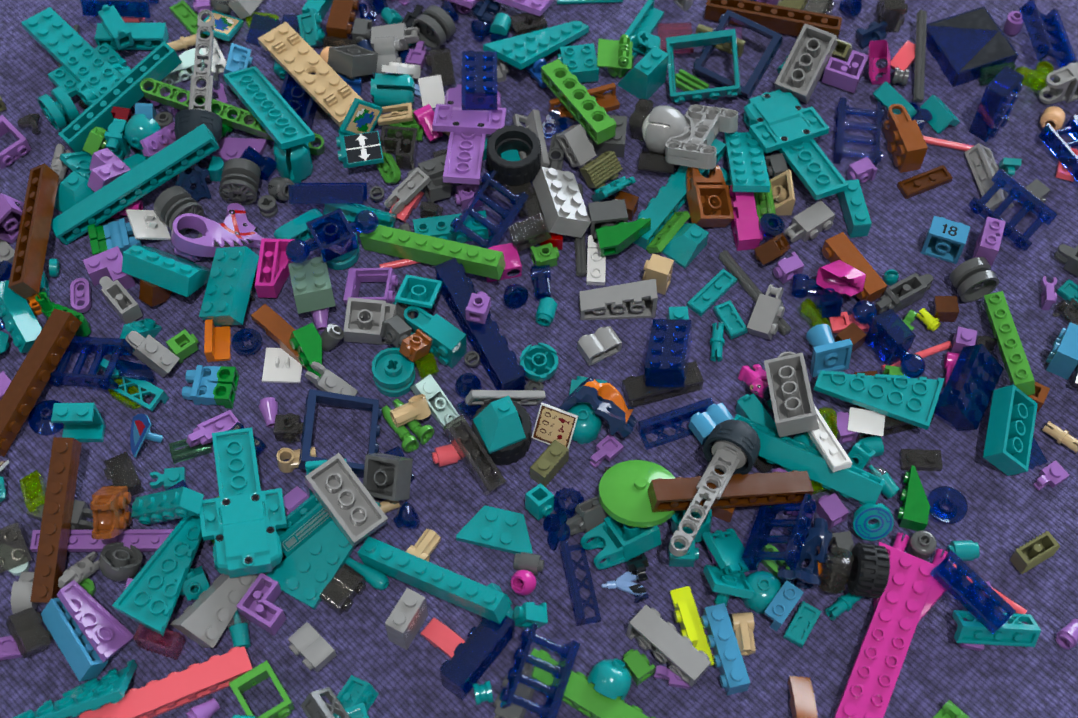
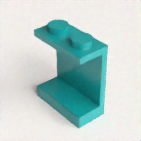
[51,403,106,442]

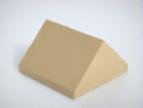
[770,169,795,216]

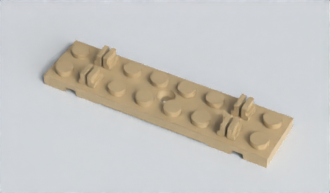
[258,22,364,127]

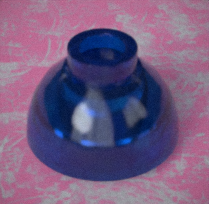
[440,0,459,22]
[840,0,862,17]
[471,20,492,41]
[759,213,785,237]
[503,284,529,309]
[455,373,482,398]
[456,401,482,420]
[393,502,420,529]

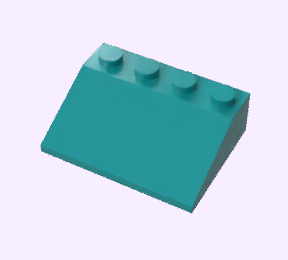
[122,245,211,297]

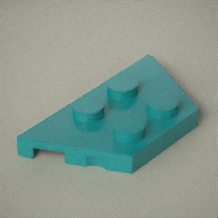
[456,505,533,554]

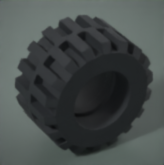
[846,543,890,599]

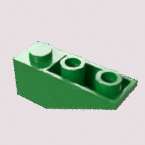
[596,218,651,257]
[289,322,322,378]
[897,465,930,531]

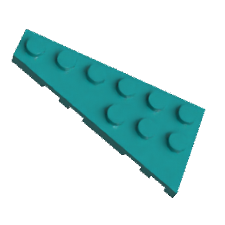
[483,20,589,70]
[813,370,945,430]
[267,502,381,610]
[112,514,202,636]
[13,659,137,718]

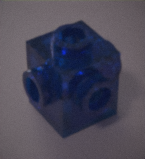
[815,288,843,318]

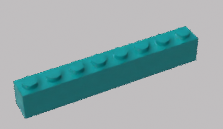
[58,41,182,152]
[633,138,726,250]
[733,414,886,505]
[357,536,511,624]

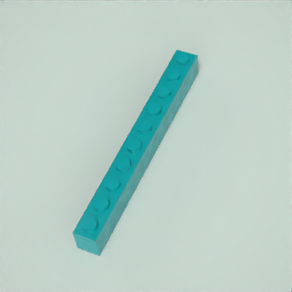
[51,123,220,245]

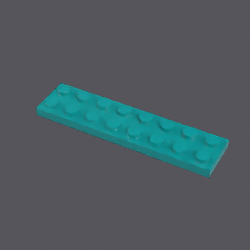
[223,66,315,150]

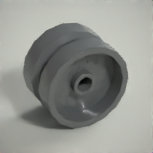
[412,5,456,50]
[949,257,999,303]

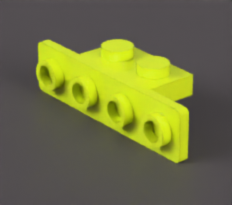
[670,586,714,666]

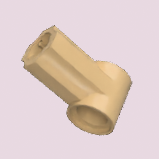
[390,394,431,427]
[276,447,316,473]
[406,529,441,562]
[730,612,756,656]

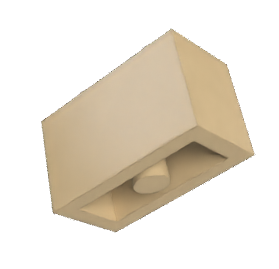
[642,253,674,295]

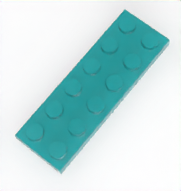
[724,131,770,192]

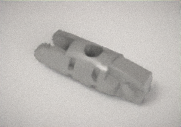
[50,143,71,186]
[58,551,100,589]

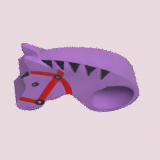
[171,203,263,257]

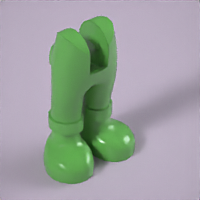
[382,398,435,452]

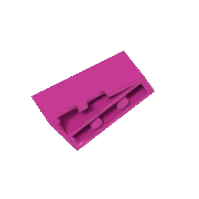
[729,185,763,251]
[255,238,301,298]

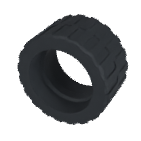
[486,125,541,186]
[472,399,532,466]

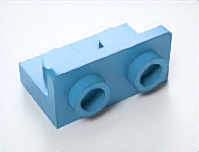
[224,43,253,74]
[764,581,804,632]

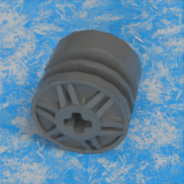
[219,158,261,205]
[154,186,204,235]

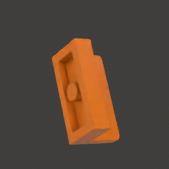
[204,319,231,362]

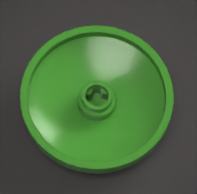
[598,460,676,527]

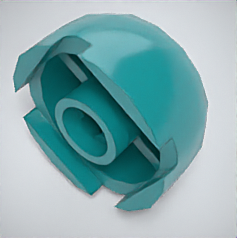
[125,114,161,150]
[520,343,558,382]
[567,404,602,444]
[741,571,782,614]
[587,658,632,700]

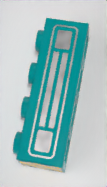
[276,494,332,557]

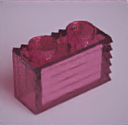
[133,624,185,660]

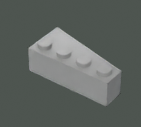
[579,279,658,321]
[170,574,257,648]
[626,605,711,687]

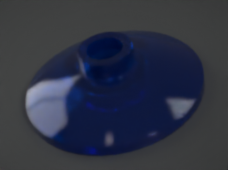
[28,400,64,436]
[927,486,968,524]

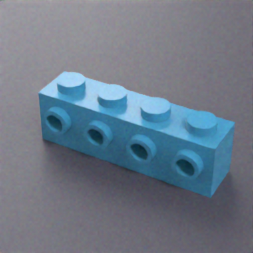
[40,598,109,682]
[701,603,750,696]

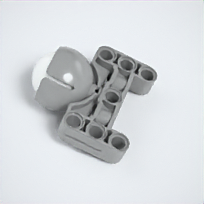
[642,104,738,170]

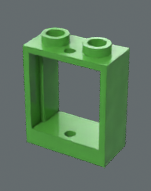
[229,660,295,718]

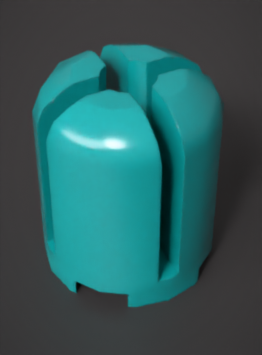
[370,73,415,107]
[273,143,313,184]

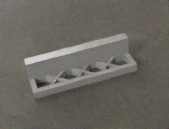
[513,109,550,170]
[965,143,1014,212]

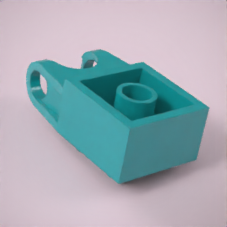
[404,306,467,368]
[580,516,662,569]

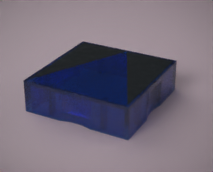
[926,6,1018,87]

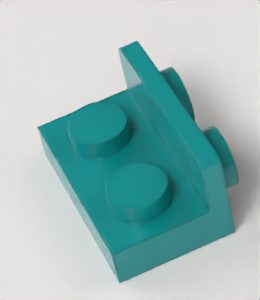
[337,675,378,711]

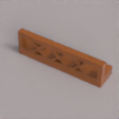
[549,83,620,127]

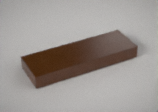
[897,165,953,199]

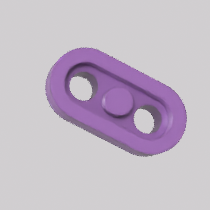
[70,278,91,313]

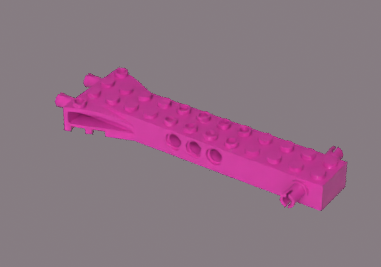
[833,533,958,718]

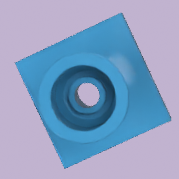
[806,324,853,377]

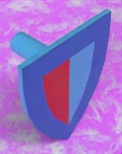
[130,413,163,457]

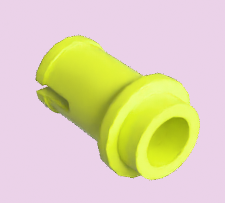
[916,308,941,331]

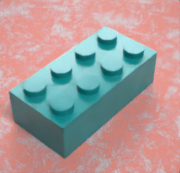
[199,246,259,326]
[983,385,1038,476]

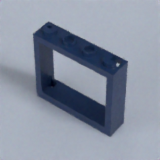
[693,9,783,100]
[298,389,382,478]

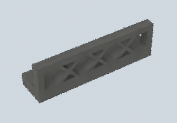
[300,687,350,718]

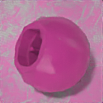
[510,569,537,596]

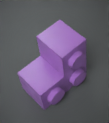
[822,50,869,93]
[87,148,131,192]
[83,246,136,289]
[236,573,287,636]

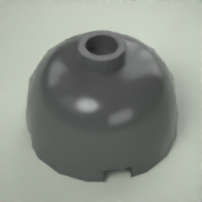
[99,542,143,582]

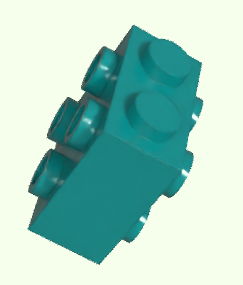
[557,43,599,83]

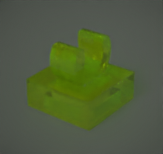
[415,352,439,378]

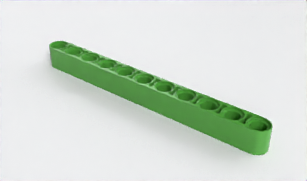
[140,78,325,155]

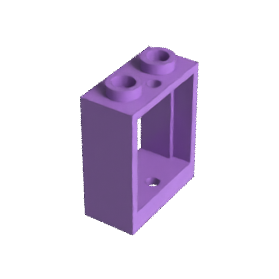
[0,115,31,169]
[972,216,1006,266]
[343,267,398,306]

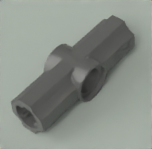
[547,133,565,171]

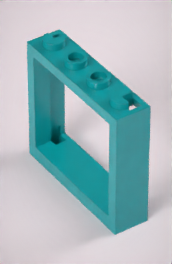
[666,29,741,104]

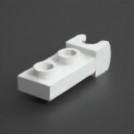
[201,37,226,81]
[382,62,421,79]
[586,235,606,286]

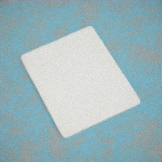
[418,75,445,108]
[848,407,885,436]

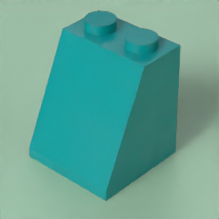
[618,46,669,102]

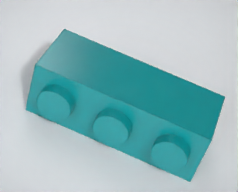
[837,179,872,238]

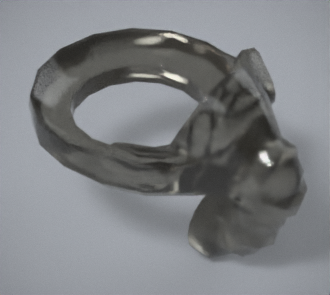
[17,113,40,135]

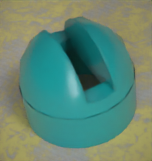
[883,269,899,286]

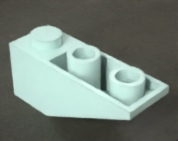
[161,48,206,85]
[410,374,464,433]

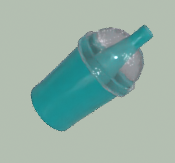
[869,465,900,499]
[227,610,251,649]

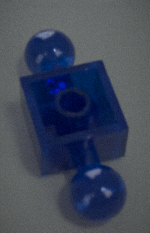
[286,208,378,263]
[852,300,926,378]

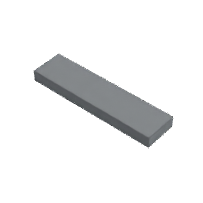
[465,390,546,405]

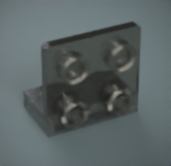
[0,522,32,574]

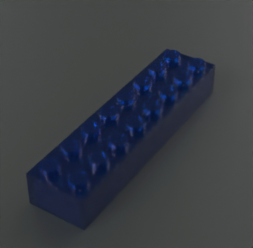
[435,258,526,390]

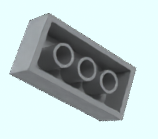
[774,23,837,104]
[533,167,591,238]
[764,352,819,437]
[304,453,388,547]

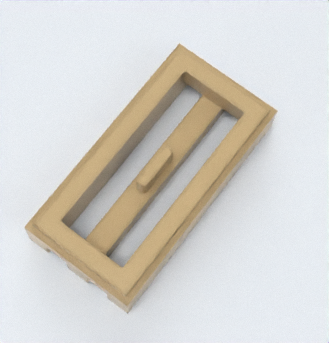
[378,103,413,126]

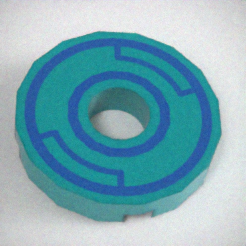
[852,503,894,541]

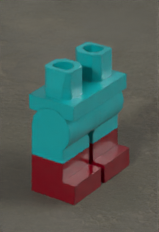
[104,106,133,160]

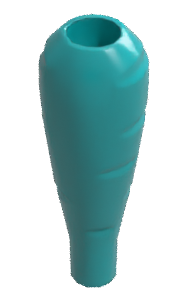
[345,557,389,590]

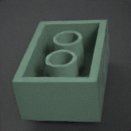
[288,256,336,314]

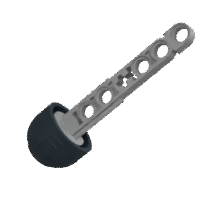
[174,9,223,144]
[669,420,760,557]

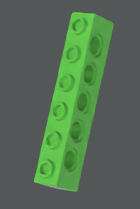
[541,59,617,145]
[984,291,1035,396]

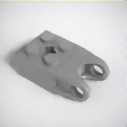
[1038,62,1078,104]
[343,297,396,345]

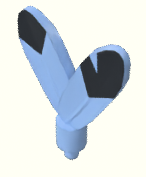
[601,571,646,595]

